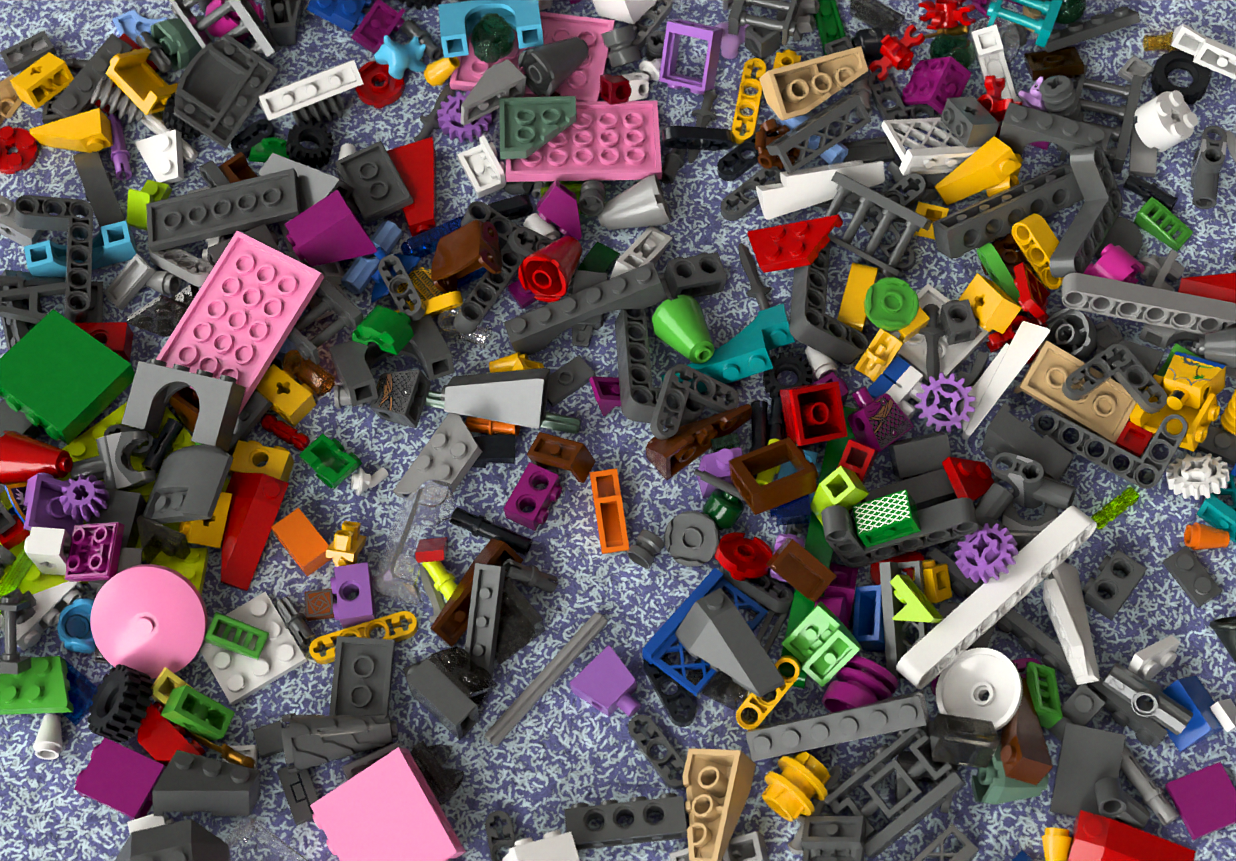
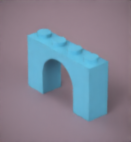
[438,0,544,58]

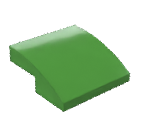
[781,601,861,687]

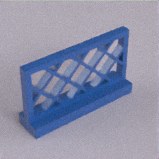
[642,568,768,697]

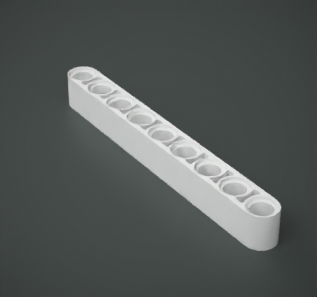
[896,505,1097,689]

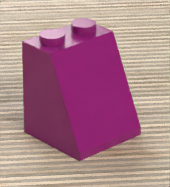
[285,190,377,267]

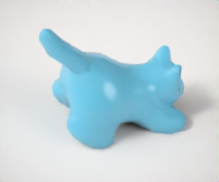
[374,35,426,79]

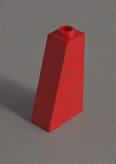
[387,137,437,238]

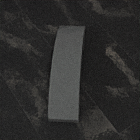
[73,151,125,228]

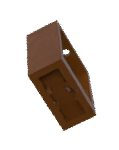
[729,437,818,515]

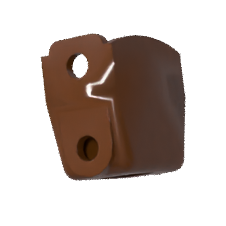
[431,219,502,294]

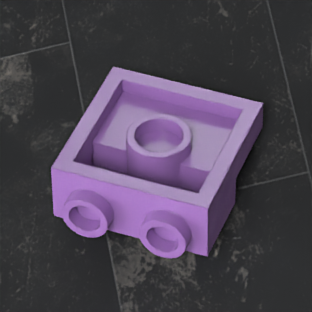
[23,473,85,536]

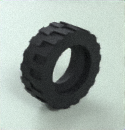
[1151,50,1211,105]

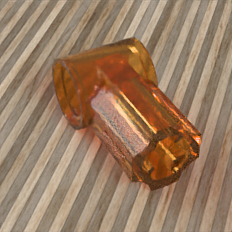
[283,350,336,396]

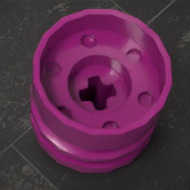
[822,655,899,713]

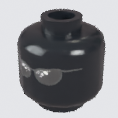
[851,27,886,62]

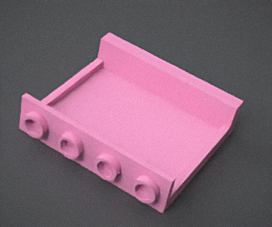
[310,747,466,861]

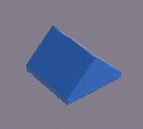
[1148,676,1224,752]

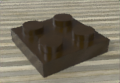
[1024,46,1084,81]

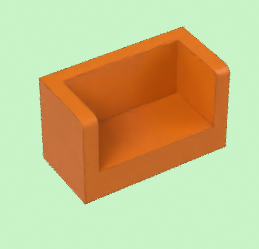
[271,508,333,577]

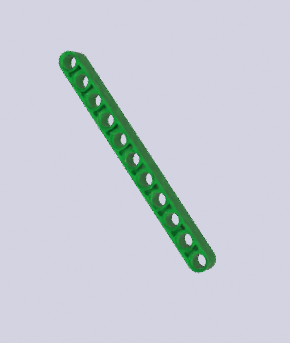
[779,406,858,689]

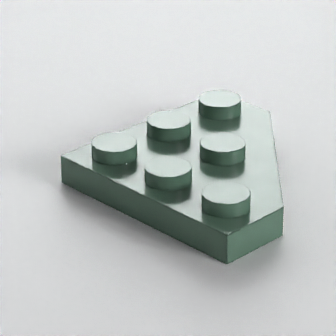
[499,96,576,159]

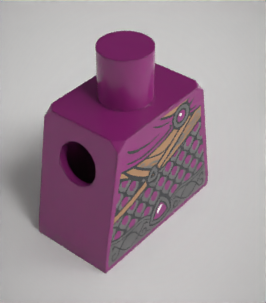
[847,386,914,452]

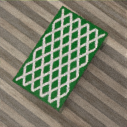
[852,489,921,548]

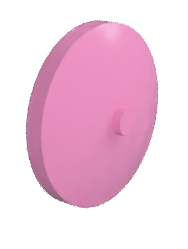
[91,564,208,679]

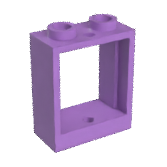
[659,18,723,94]

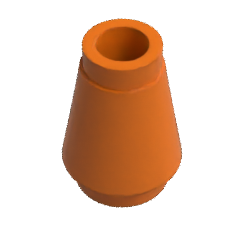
[1184,522,1230,550]

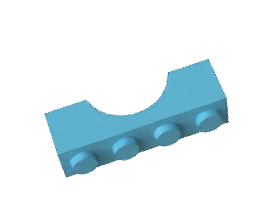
[24,220,138,278]

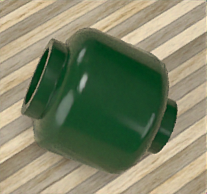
[703,489,744,530]

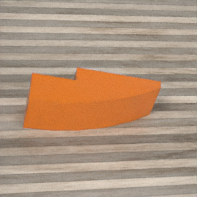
[590,468,629,554]

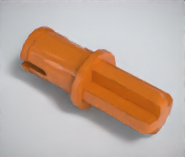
[465,416,520,437]

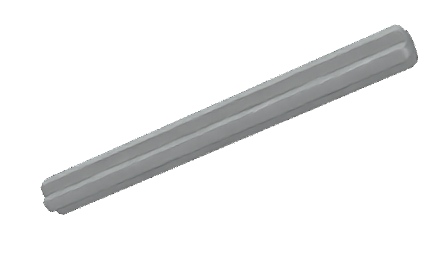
[484,612,608,746]

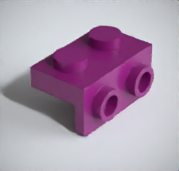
[351,0,406,54]

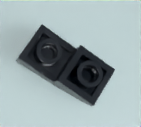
[472,435,515,468]

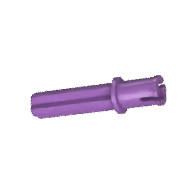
[108,114,132,181]

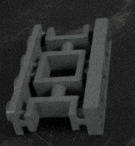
[824,726,966,859]

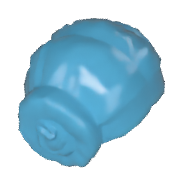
[57,598,97,654]

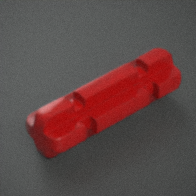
[261,414,310,451]

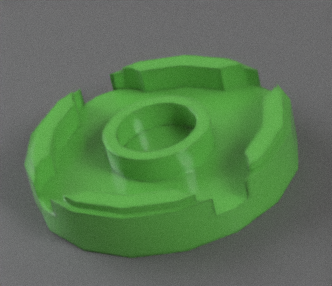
[864,277,919,331]

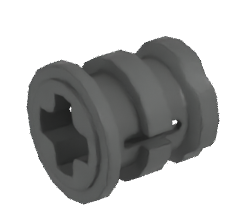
[646,30,665,61]

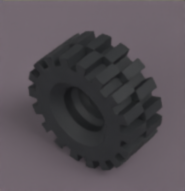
[88,664,153,743]

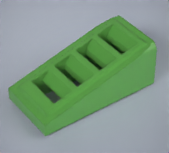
[1134,197,1193,252]
[204,612,269,660]
[1026,662,1063,728]

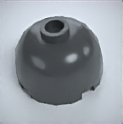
[1042,308,1098,361]

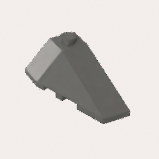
[675,588,785,698]

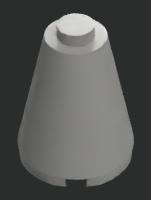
[597,174,672,230]

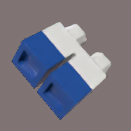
[867,356,932,420]

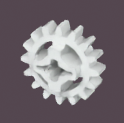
[1166,452,1230,500]

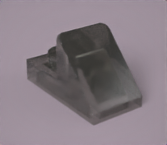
[137,515,191,564]

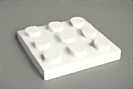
[887,284,990,385]
[200,592,307,706]

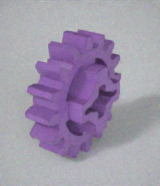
[437,90,492,143]
[915,372,976,432]
[954,523,1019,583]

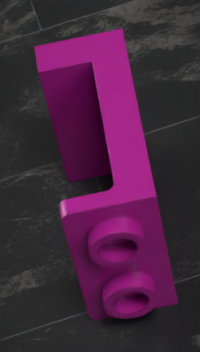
[74,737,166,820]

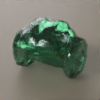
[471,13,515,63]
[930,33,976,70]

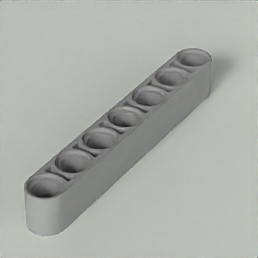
[1062,273,1236,335]

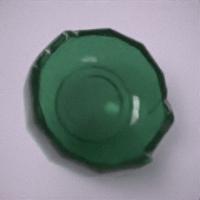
[1050,0,1087,25]

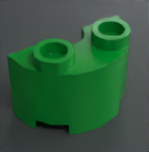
[352,305,414,355]
[299,433,362,489]

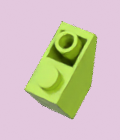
[810,466,870,525]

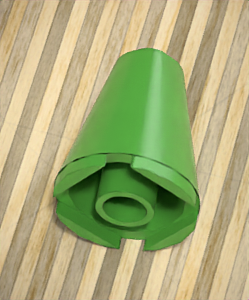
[652,295,714,364]

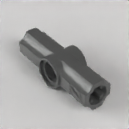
[1102,662,1193,736]

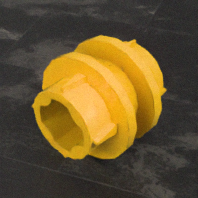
[761,751,831,822]

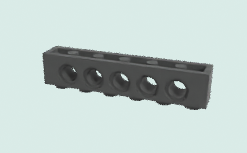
[933,163,1084,259]

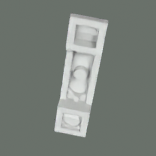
[971,25,1019,128]

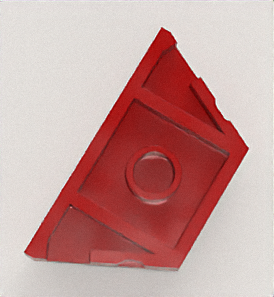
[747,214,843,273]

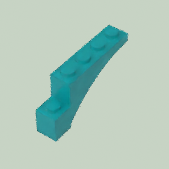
[661,304,795,393]

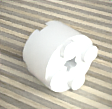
[1134,90,1198,152]

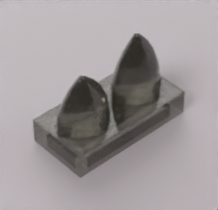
[411,741,464,806]

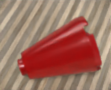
[518,236,582,303]
[0,430,73,485]

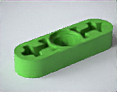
[976,242,1024,315]

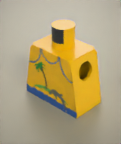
[1163,351,1226,410]

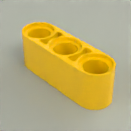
[1011,214,1064,290]
[837,262,878,333]
[736,655,801,730]

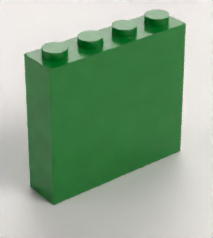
[0,309,135,445]

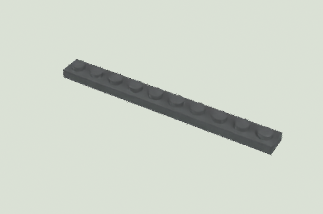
[928,548,1168,749]

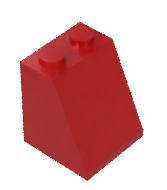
[779,381,848,446]

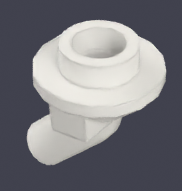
[639,58,662,81]
[351,467,389,495]

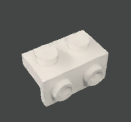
[457,135,506,198]

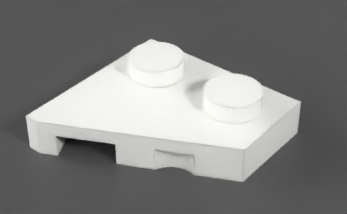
[136,130,184,184]
[1128,635,1180,681]

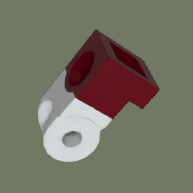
[600,72,649,105]

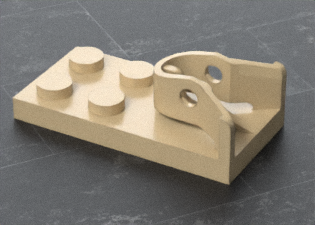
[1014,340,1137,443]

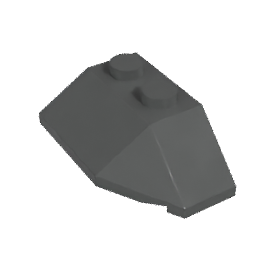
[115,819,231,861]

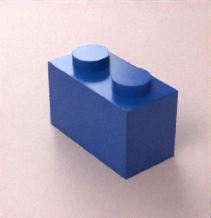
[853,585,885,652]

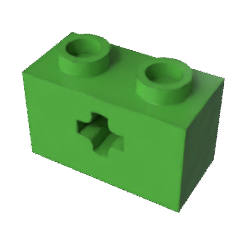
[161,685,235,742]

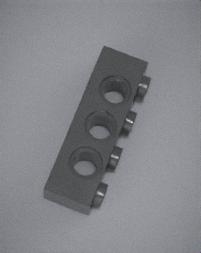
[564,793,687,850]

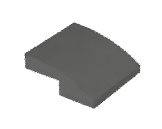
[801,816,865,861]

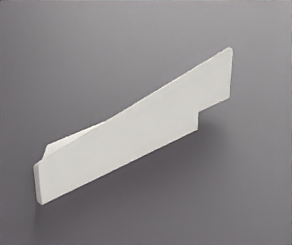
[1171,24,1236,80]
[756,161,885,220]
[957,321,1051,440]
[1043,561,1100,685]

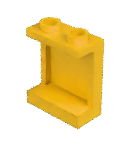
[105,47,178,115]
[1129,374,1220,452]

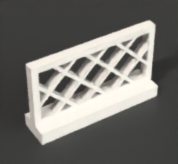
[258,60,363,121]
[881,117,982,176]

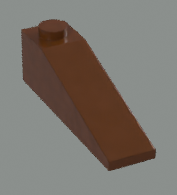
[430,539,523,647]
[1000,677,1053,785]

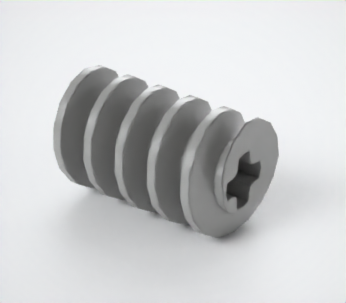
[91,76,144,124]

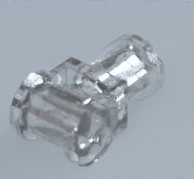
[438,310,492,350]

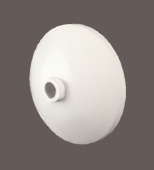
[936,648,1022,735]

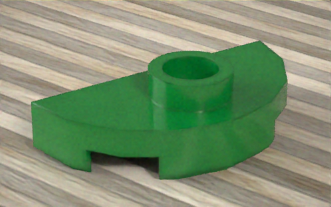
[249,137,295,163]

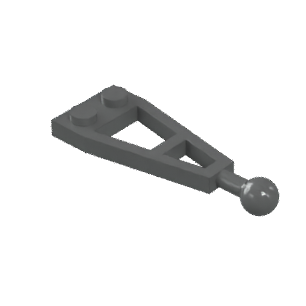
[0,281,103,324]

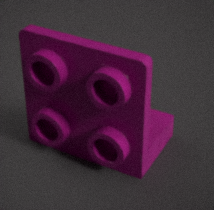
[901,56,972,115]

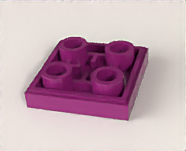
[64,522,125,582]
[1165,762,1236,840]

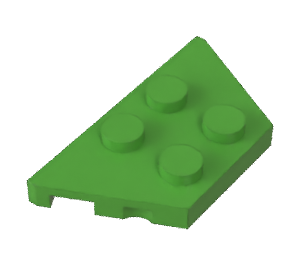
[0,656,74,715]

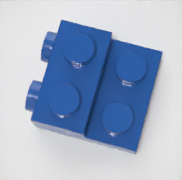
[306,0,372,32]

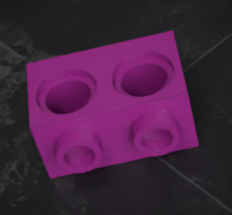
[504,462,562,531]

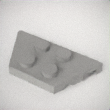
[393,413,482,498]

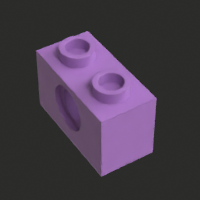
[330,562,376,629]

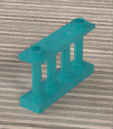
[986,0,1063,48]

